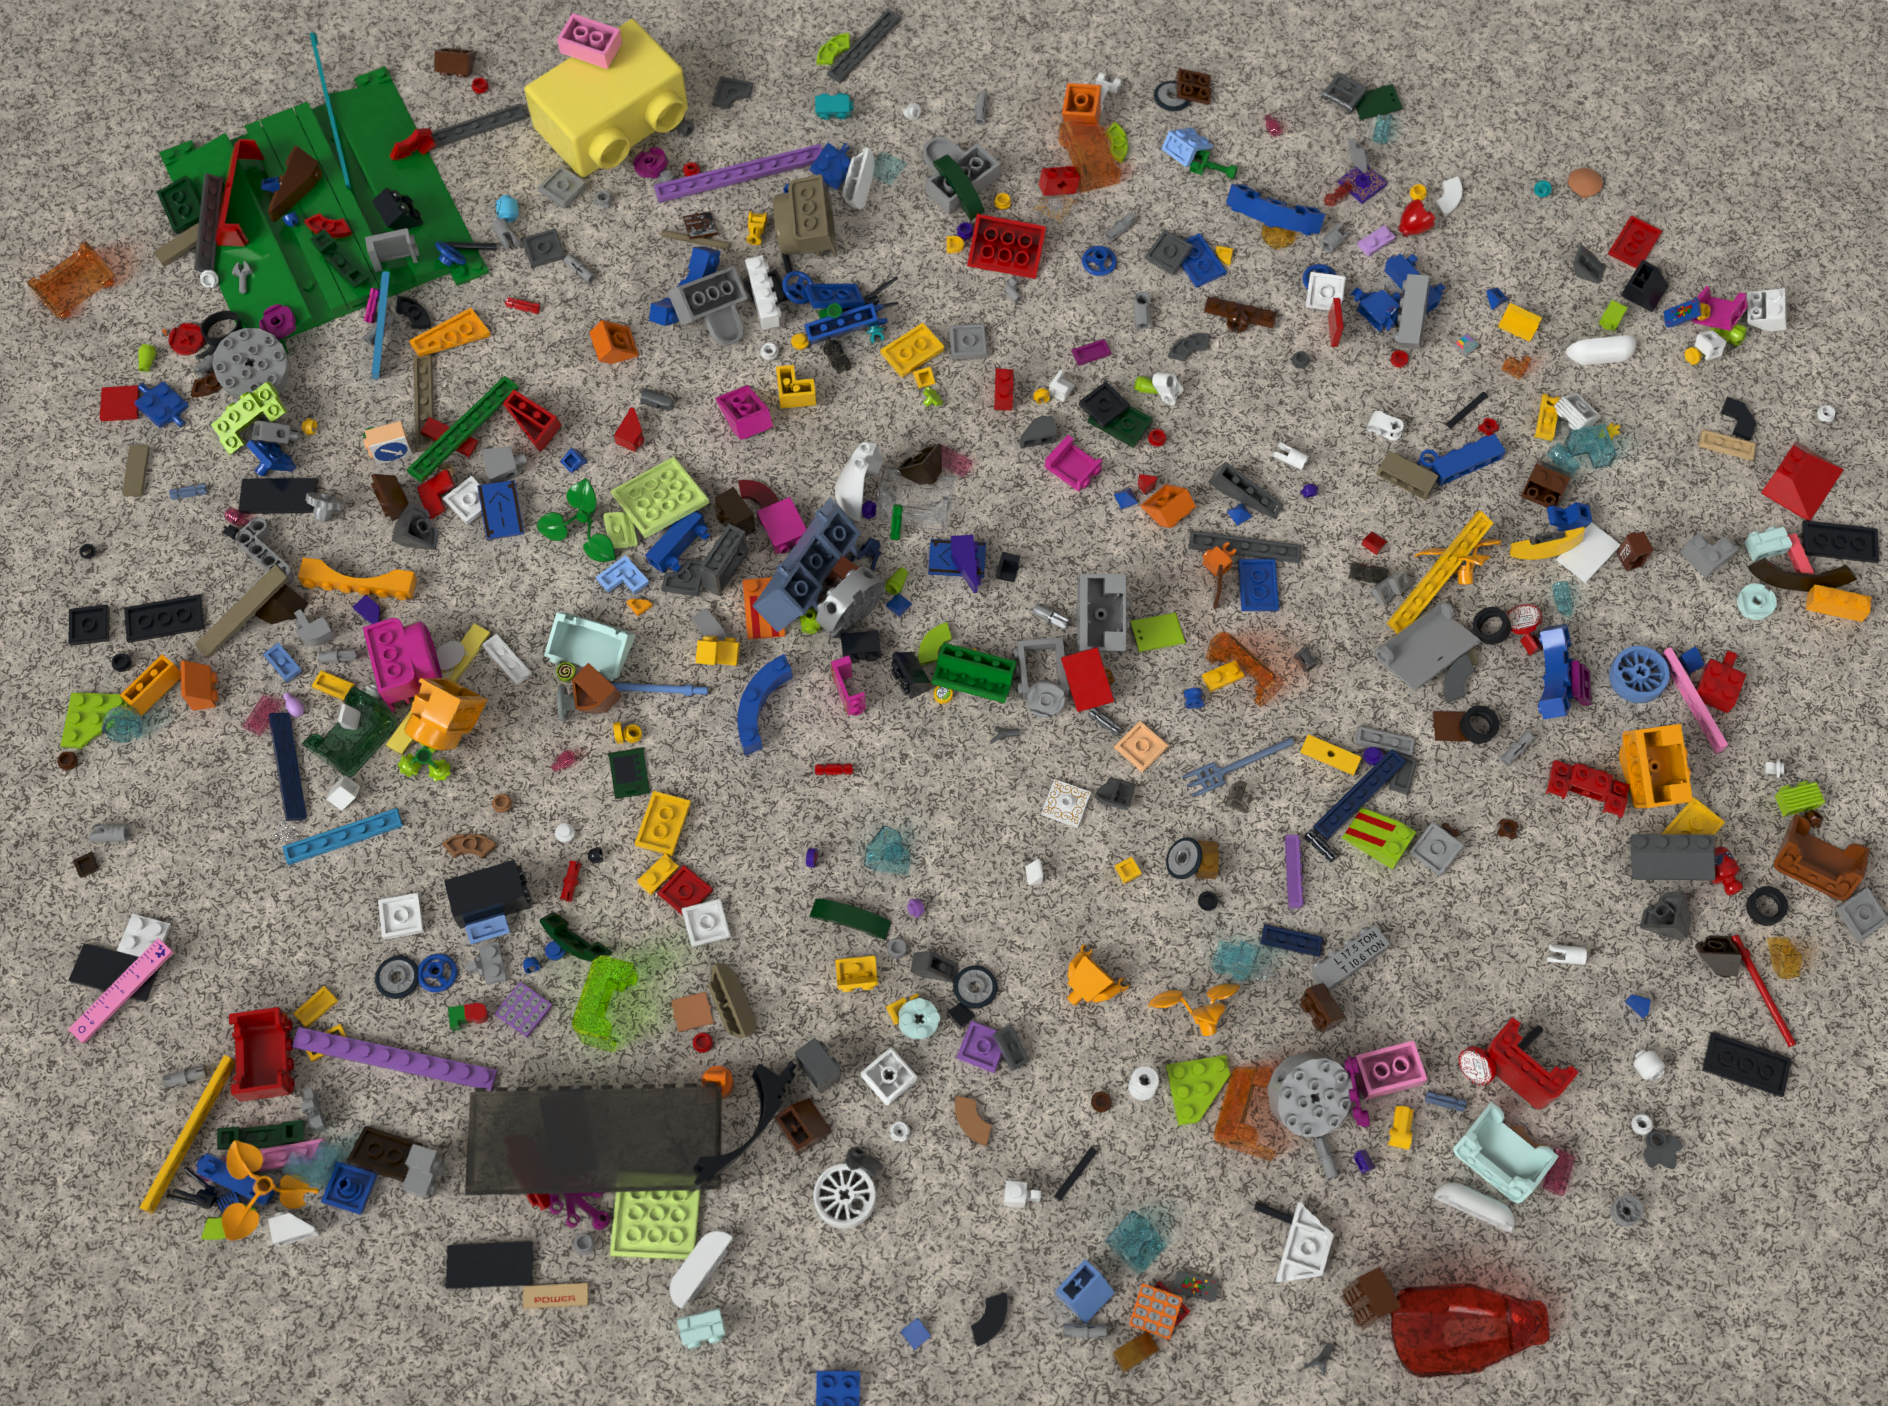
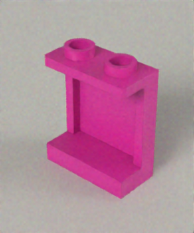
[1044,435,1102,492]
[756,497,807,555]

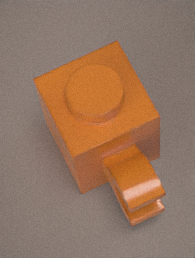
[1203,542,1236,576]

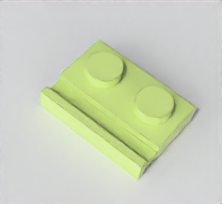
[603,512,638,549]

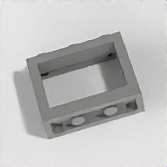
[1013,638,1069,700]

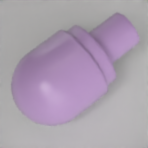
[283,692,305,717]

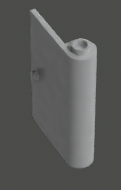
[1375,601,1481,691]

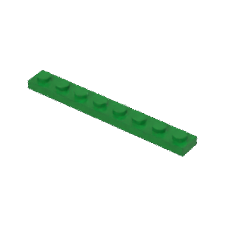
[407,376,519,483]

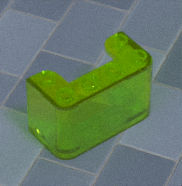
[571,955,639,1053]

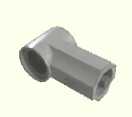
[1133,291,1151,329]

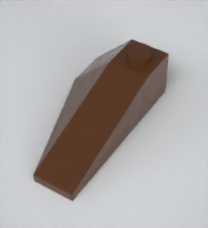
[268,145,322,222]

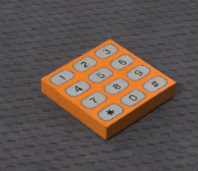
[1129,1283,1183,1340]

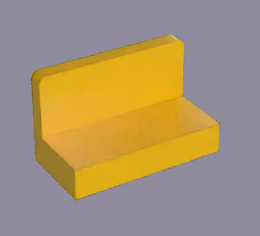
[1498,303,1542,342]

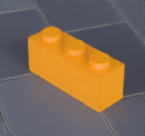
[1806,585,1871,622]
[119,654,181,716]

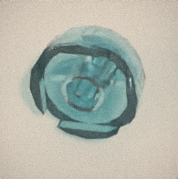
[102,706,143,743]

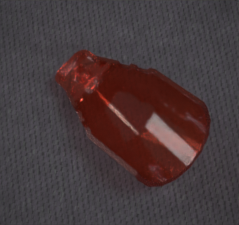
[1391,1283,1550,1378]

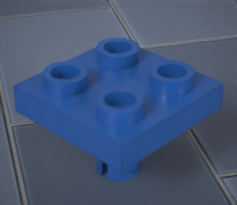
[246,440,297,477]
[321,1162,378,1216]

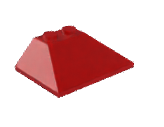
[1761,441,1844,521]

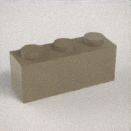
[1377,451,1438,500]

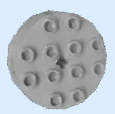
[213,328,291,400]
[816,566,885,639]
[1267,1050,1353,1138]

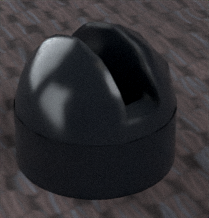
[79,544,96,559]
[588,847,603,863]

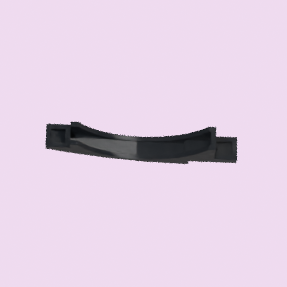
[689,1061,797,1193]

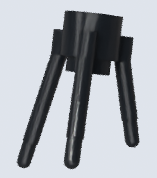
[863,276,899,308]
[166,1167,218,1209]

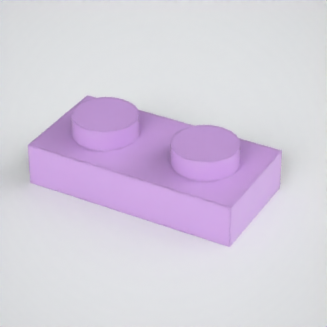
[1357,225,1396,257]

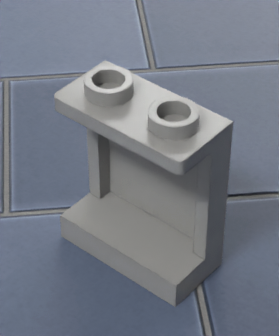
[365,228,419,272]

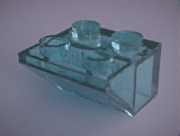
[1105,1210,1167,1276]

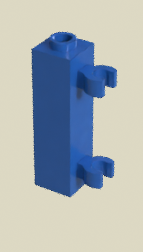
[1384,253,1446,314]
[645,510,710,573]
[196,1153,279,1206]

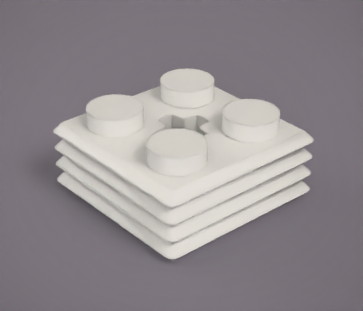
[1554,393,1601,431]
[861,1047,917,1106]

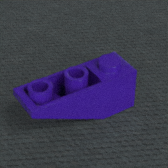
[951,534,981,593]

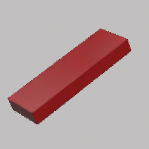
[420,417,478,458]

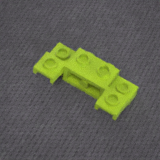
[211,382,288,455]

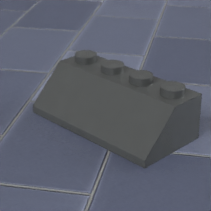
[1631,834,1716,881]

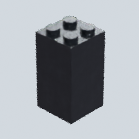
[444,860,532,929]

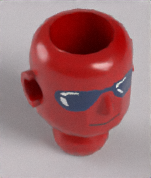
[1711,846,1743,896]

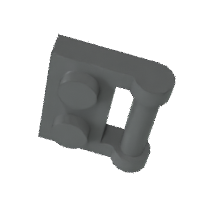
[1322,73,1367,113]

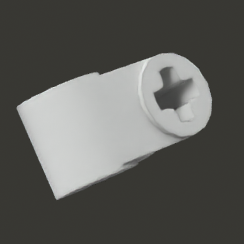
[1152,372,1184,406]
[1366,411,1404,441]

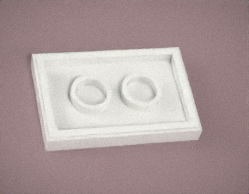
[1556,523,1621,583]

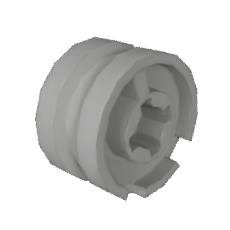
[1610,1195,1643,1227]

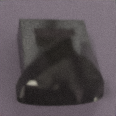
[1225,780,1249,813]

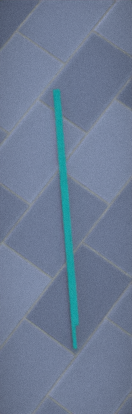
[309,32,351,188]

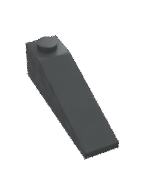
[1208,462,1283,519]

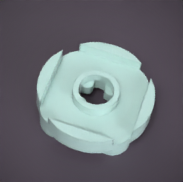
[1737,583,1777,620]
[898,998,940,1040]

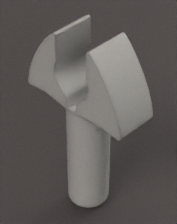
[232,261,253,294]

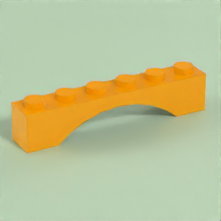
[298,557,417,601]

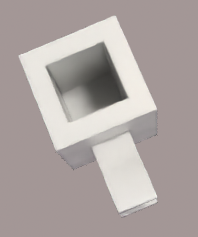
[1004,1181,1041,1208]

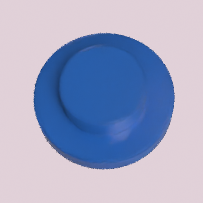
[545,941,565,961]

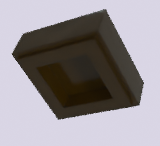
[73,852,100,878]

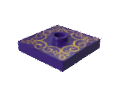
[1338,165,1387,204]

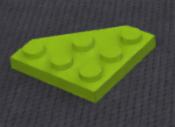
[60,692,129,749]
[1165,1055,1230,1126]

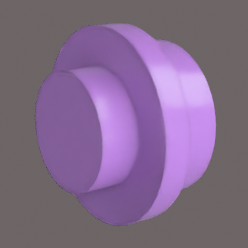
[907,898,924,918]

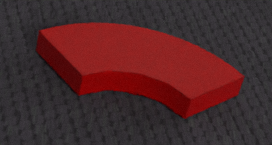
[390,128,433,160]
[304,213,352,238]

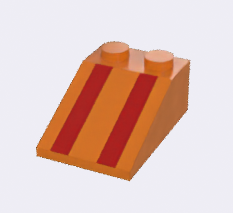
[743,577,785,640]

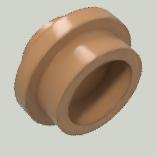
[492,794,512,813]

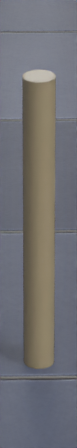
[661,230,731,250]

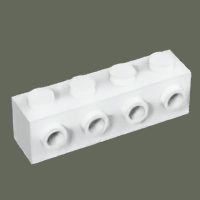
[745,256,782,330]

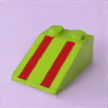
[1342,808,1416,870]

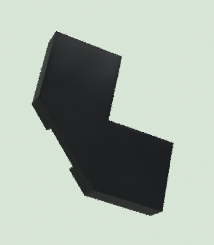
[1720,396,1756,441]

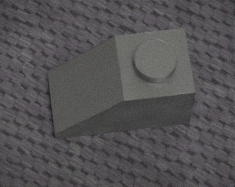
[1020,416,1057,448]
[910,951,958,983]

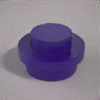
[957,222,974,239]
[1300,484,1319,498]
[861,500,877,519]
[1363,747,1383,766]

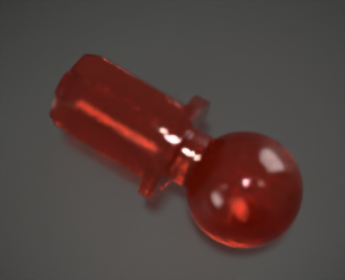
[1323,181,1353,207]

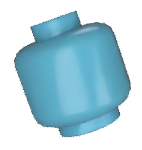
[495,195,519,222]

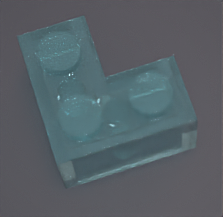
[1565,424,1617,469]
[1210,940,1260,981]
[282,1140,344,1190]

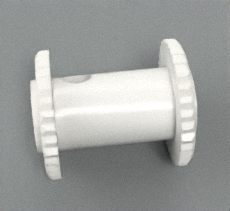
[1128,1066,1159,1101]

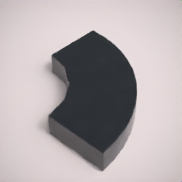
[396,296,431,329]
[971,1293,1008,1348]

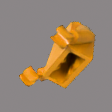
[1067,944,1129,1006]

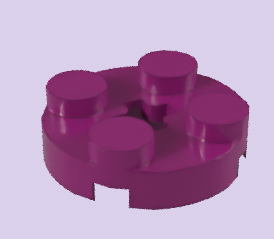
[633,147,669,179]
[259,304,296,340]

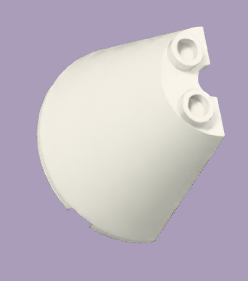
[835,442,884,522]

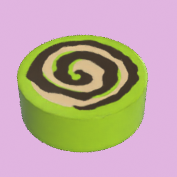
[556,662,576,682]

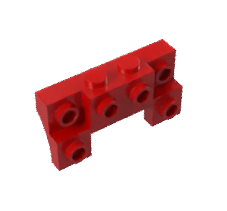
[1545,760,1630,819]

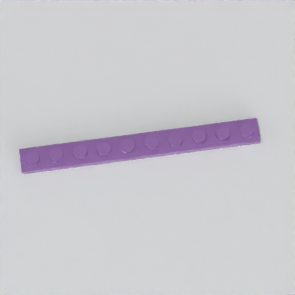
[654,144,822,203]
[292,1027,498,1091]

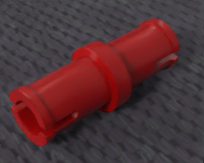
[559,861,582,902]

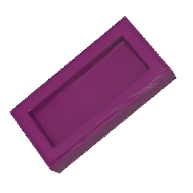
[1071,339,1111,366]

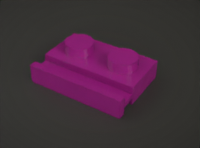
[1571,660,1591,706]

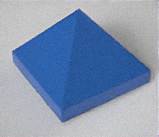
[1114,488,1138,510]
[1227,503,1253,526]

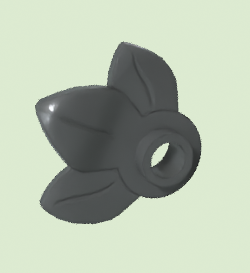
[1644,1130,1683,1169]
[845,1148,883,1176]

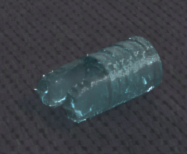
[1373,114,1393,144]
[1548,443,1580,476]
[1552,581,1572,618]

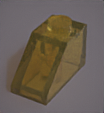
[1767,937,1802,979]

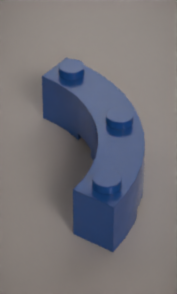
[1226,184,1326,236]
[649,246,721,326]
[1538,623,1573,720]
[737,654,793,756]

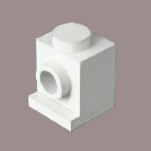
[1694,330,1726,360]

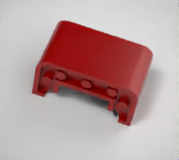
[229,1007,295,1102]
[1484,1017,1579,1110]

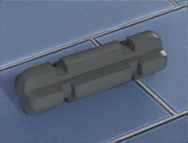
[1088,707,1123,736]

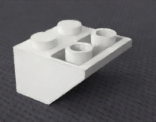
[1747,288,1787,331]

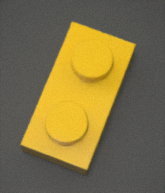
[1201,660,1244,692]
[637,854,679,895]

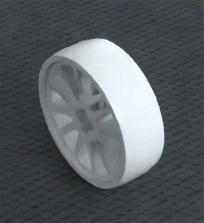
[813,1164,876,1229]

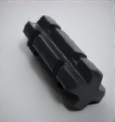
[1304,829,1338,862]

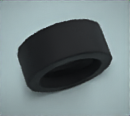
[1472,607,1511,645]
[1460,705,1499,744]
[1746,886,1788,926]

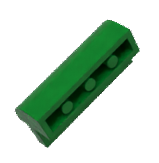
[931,642,1017,703]

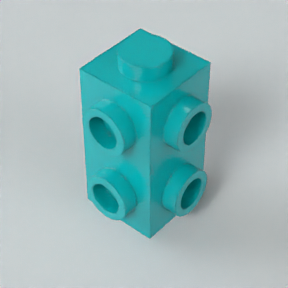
[815,93,854,120]

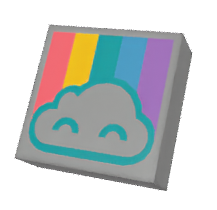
[1453,333,1479,357]

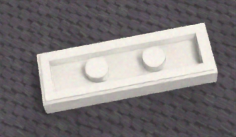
[482,633,532,685]

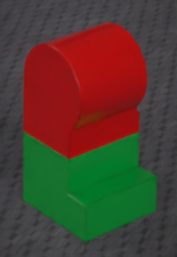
[448,1003,489,1031]

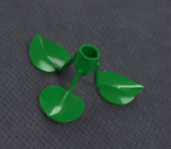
[537,478,616,562]

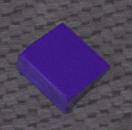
[1353,1150,1375,1175]

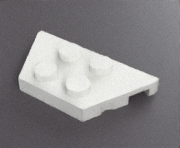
[1275,1202,1334,1282]

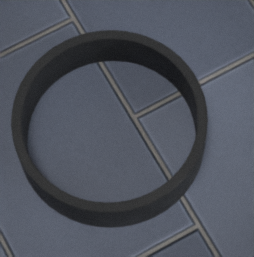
[201,311,243,347]

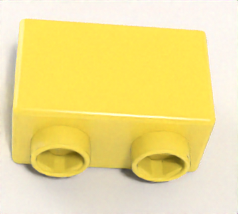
[524,19,688,178]

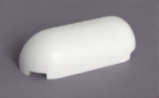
[842,148,875,209]
[1565,336,1636,365]
[1433,1182,1515,1234]
[670,1231,733,1309]

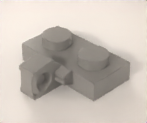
[466,941,507,985]
[300,1088,328,1132]

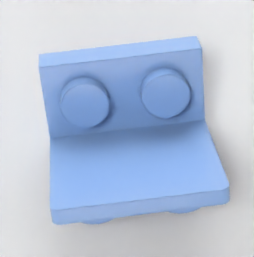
[1162,127,1213,167]

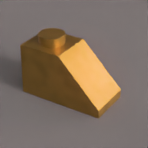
[1196,840,1219,880]
[1112,1332,1159,1373]

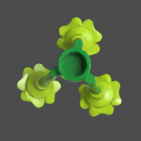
[397,743,451,782]

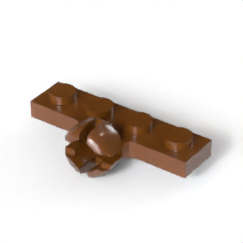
[1204,296,1277,333]

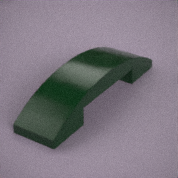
[932,154,985,221]
[310,229,369,289]
[809,899,891,940]
[539,912,613,962]
[217,1120,304,1150]

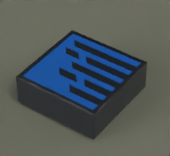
[215,1190,242,1215]

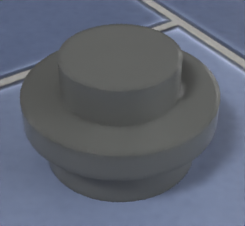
[1291,351,1310,369]

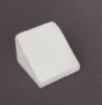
[338,704,361,730]
[1025,859,1044,885]

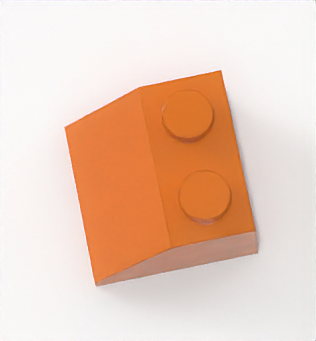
[1062,83,1101,126]
[589,320,639,364]
[1140,484,1196,528]
[180,660,219,711]

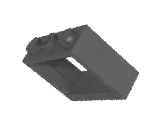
[700,524,748,596]

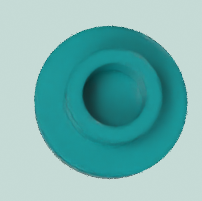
[1534,180,1552,197]
[866,325,884,343]

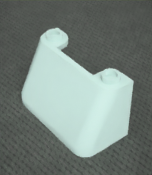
[544,612,636,681]
[1453,1102,1559,1203]

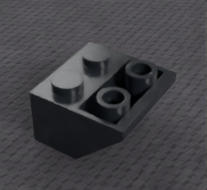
[372,188,424,231]
[1621,259,1669,312]
[891,652,931,700]

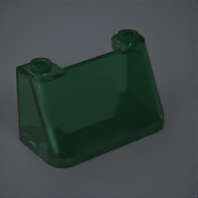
[302,686,397,778]

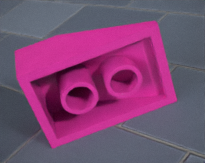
[715,385,773,440]

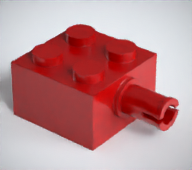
[1695,651,1747,714]

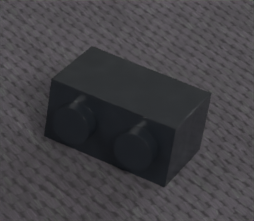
[841,630,881,663]

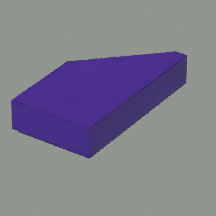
[352,595,380,624]

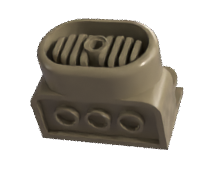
[773,174,838,257]

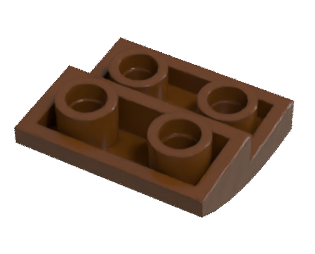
[1176,68,1212,105]

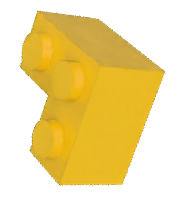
[776,365,816,409]
[695,635,741,666]

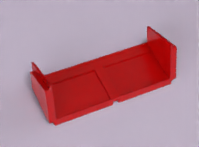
[214,139,265,246]

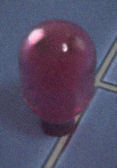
[1264,114,1282,137]
[224,508,250,526]
[550,750,576,772]

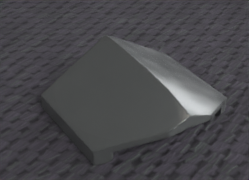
[1573,245,1606,284]
[1095,777,1136,810]

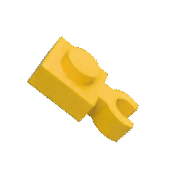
[885,994,919,1025]

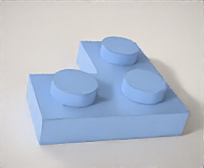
[596,555,649,595]

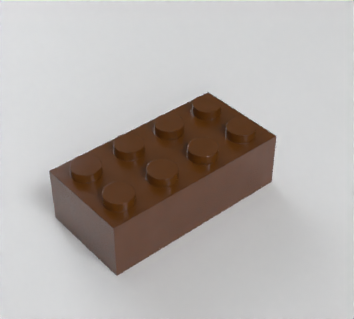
[1342,1266,1401,1330]

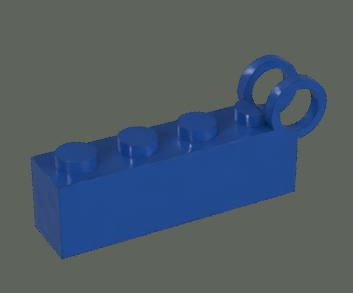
[804,303,888,344]
[1417,434,1506,486]

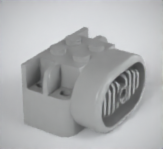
[1076,574,1129,653]

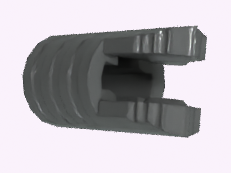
[640,388,675,411]

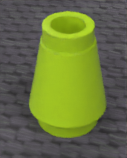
[138,344,157,372]
[1134,375,1159,394]
[885,567,909,595]

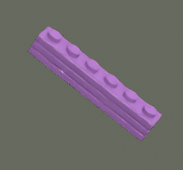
[1285,835,1304,908]

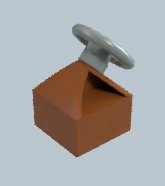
[557,663,622,722]

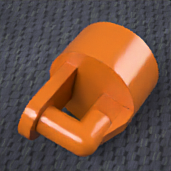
[701,1066,734,1100]

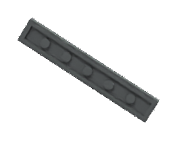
[827,9,901,84]
[431,103,527,150]
[194,173,223,272]
[1188,531,1301,563]

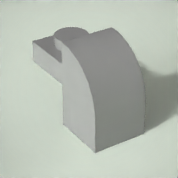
[294,609,335,646]

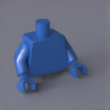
[1350,288,1401,332]

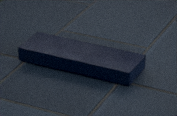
[1260,924,1323,957]

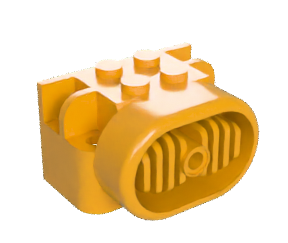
[404,678,488,751]
[1619,724,1693,808]

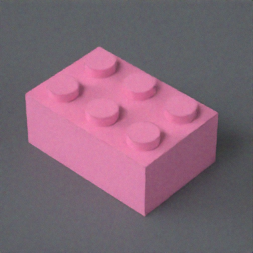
[557,13,622,69]
[1355,1041,1428,1101]

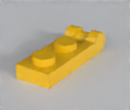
[1534,393,1561,441]

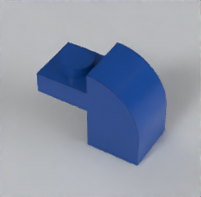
[1547,502,1593,532]

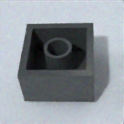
[795,1038,841,1094]

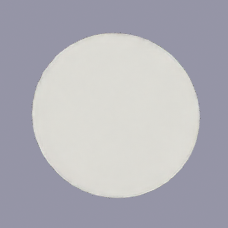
[436,641,465,670]

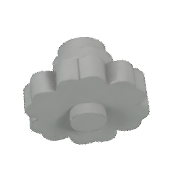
[305,492,345,521]

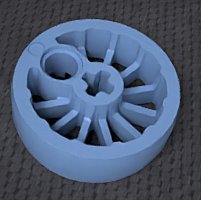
[1609,646,1669,703]

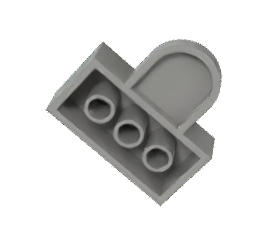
[923,137,1001,215]
[668,266,748,346]

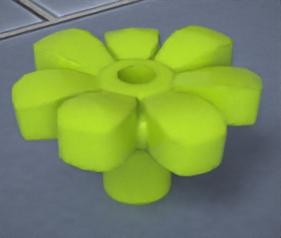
[923,386,943,407]

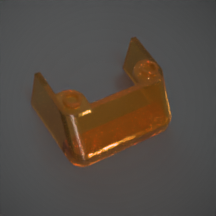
[1213,1066,1276,1162]

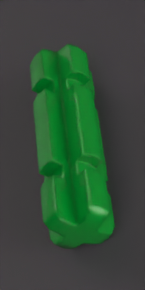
[890,504,903,540]

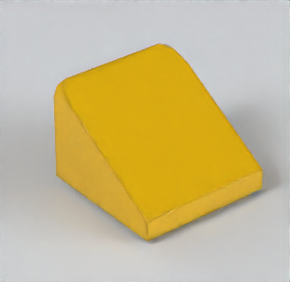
[912,366,936,389]

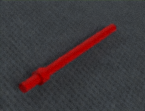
[1731,934,1796,1047]

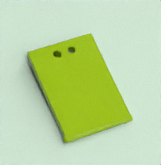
[1130,612,1186,652]

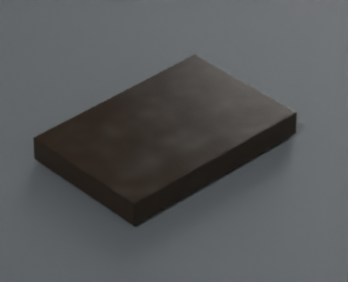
[347,1126,423,1182]

